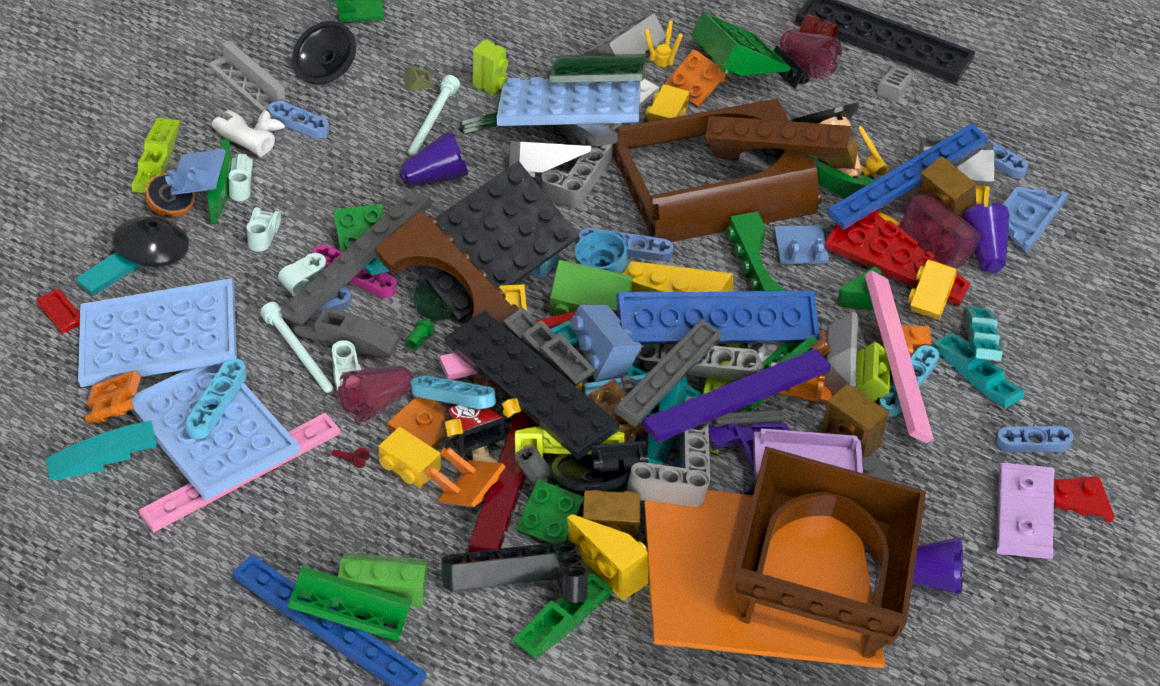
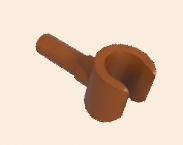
[811,330,831,356]

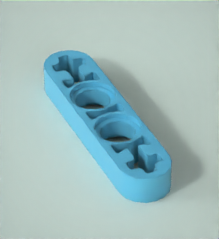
[878,345,939,416]
[186,359,247,439]
[410,376,496,409]

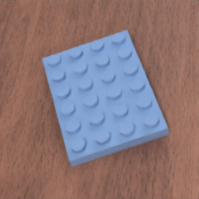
[497,77,641,126]
[78,278,237,387]
[130,363,300,501]

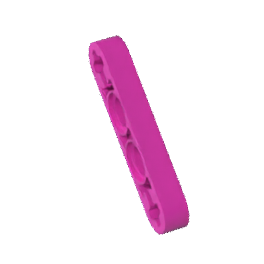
[312,245,397,298]

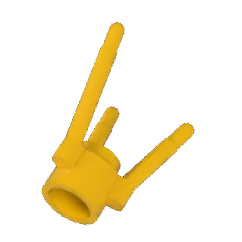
[644,20,683,67]
[858,126,889,178]

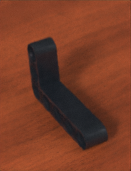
[441,542,589,603]

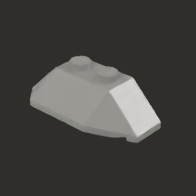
[818,312,859,394]

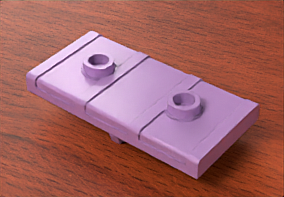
[753,429,863,480]
[996,463,1054,559]

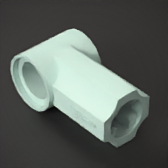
[228,154,253,201]

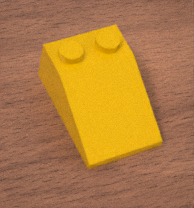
[567,514,648,601]

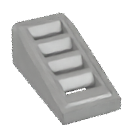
[877,66,915,102]

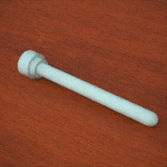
[408,75,460,156]
[260,302,333,393]

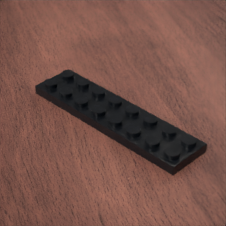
[795,0,975,83]
[444,311,620,460]

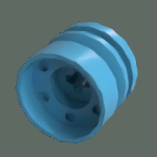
[574,231,629,274]

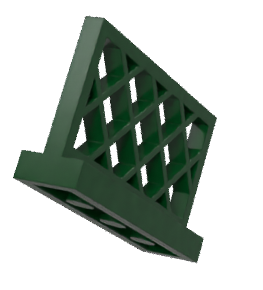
[549,54,645,83]

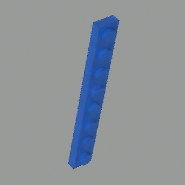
[827,123,988,230]
[232,555,427,686]

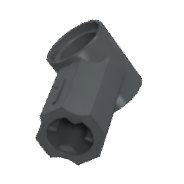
[515,445,556,493]

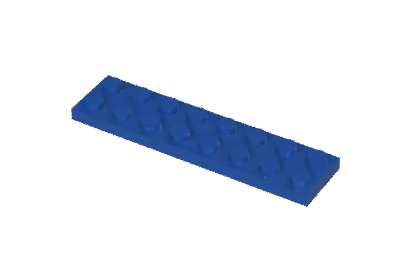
[616,291,819,345]

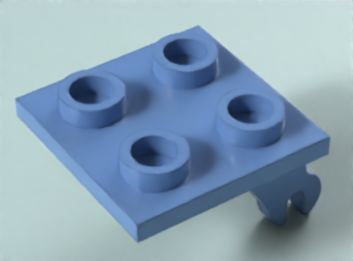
[165,149,226,195]
[774,225,829,264]

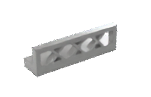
[208,40,285,113]

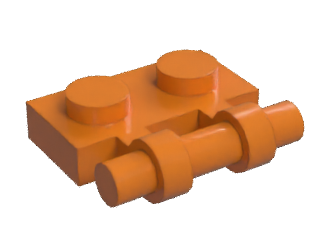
[85,370,141,424]

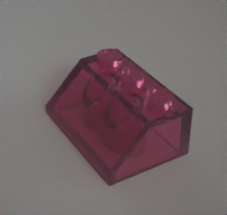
[899,193,982,269]

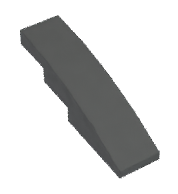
[555,123,617,146]
[503,308,595,386]

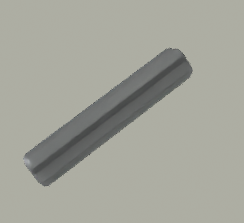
[711,409,784,427]

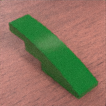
[207,139,231,224]
[513,572,613,659]

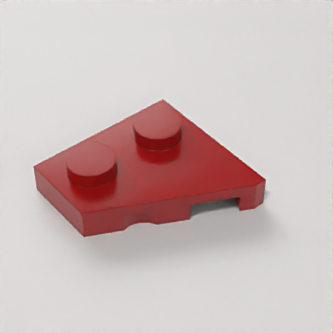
[1054,476,1115,522]

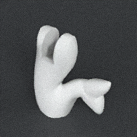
[211,110,285,157]

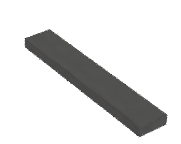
[614,319,723,427]

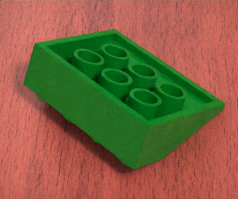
[690,12,791,76]

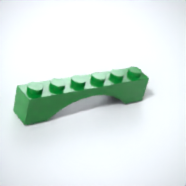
[726,212,786,291]

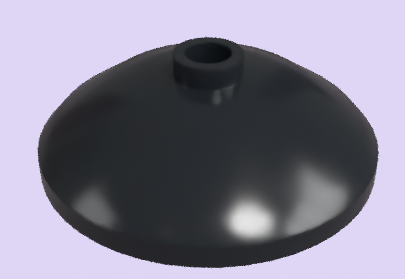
[292,21,356,84]
[790,102,859,124]
[113,216,189,267]
[552,454,631,493]

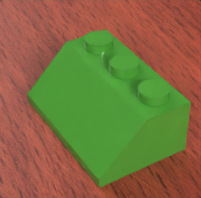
[549,260,633,316]
[338,553,429,607]

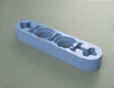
[579,228,673,261]

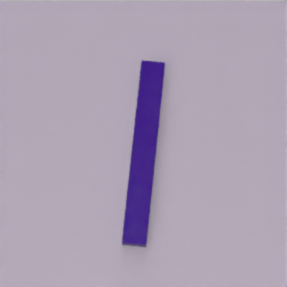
[642,349,831,443]

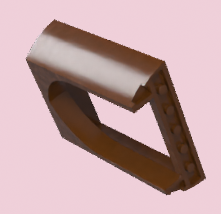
[612,98,822,242]
[732,446,926,658]

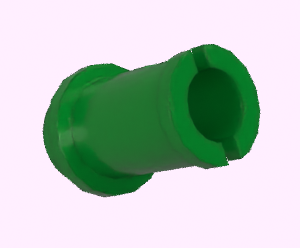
[404,319,434,351]

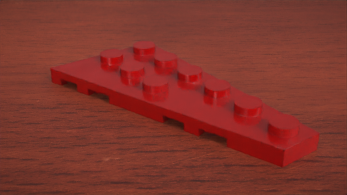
[824,210,971,306]

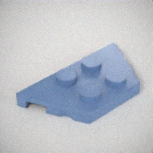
[1003,187,1069,253]

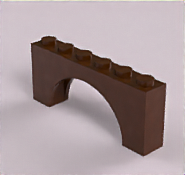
[705,116,858,169]
[375,210,520,325]

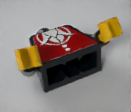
[440,398,521,455]

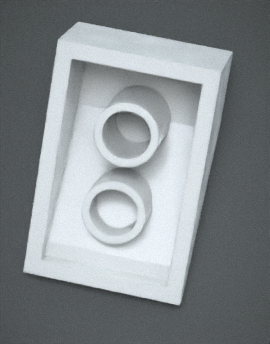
[509,141,591,177]

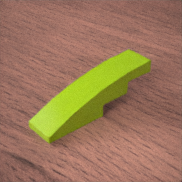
[131,118,180,194]

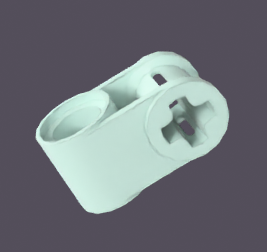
[247,207,281,252]
[278,253,326,297]
[332,341,363,391]

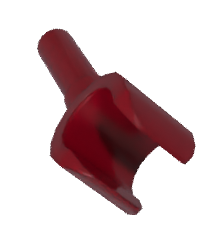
[332,448,369,468]

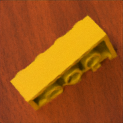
[622,261,733,292]

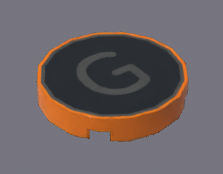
[145,174,195,217]

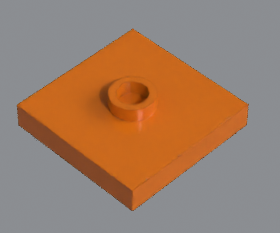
[387,397,446,448]

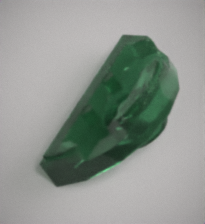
[413,282,455,320]

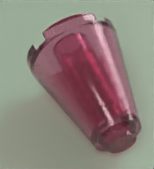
[780,30,842,79]
[338,366,413,423]

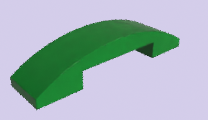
[809,154,875,198]

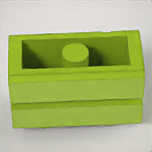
[473,40,509,95]
[855,342,890,402]

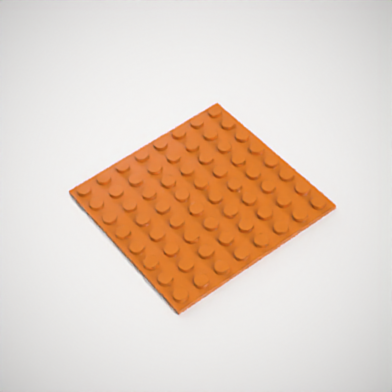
[643,490,885,668]

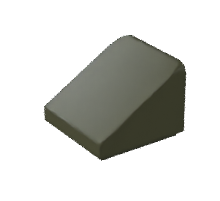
[402,66,435,91]

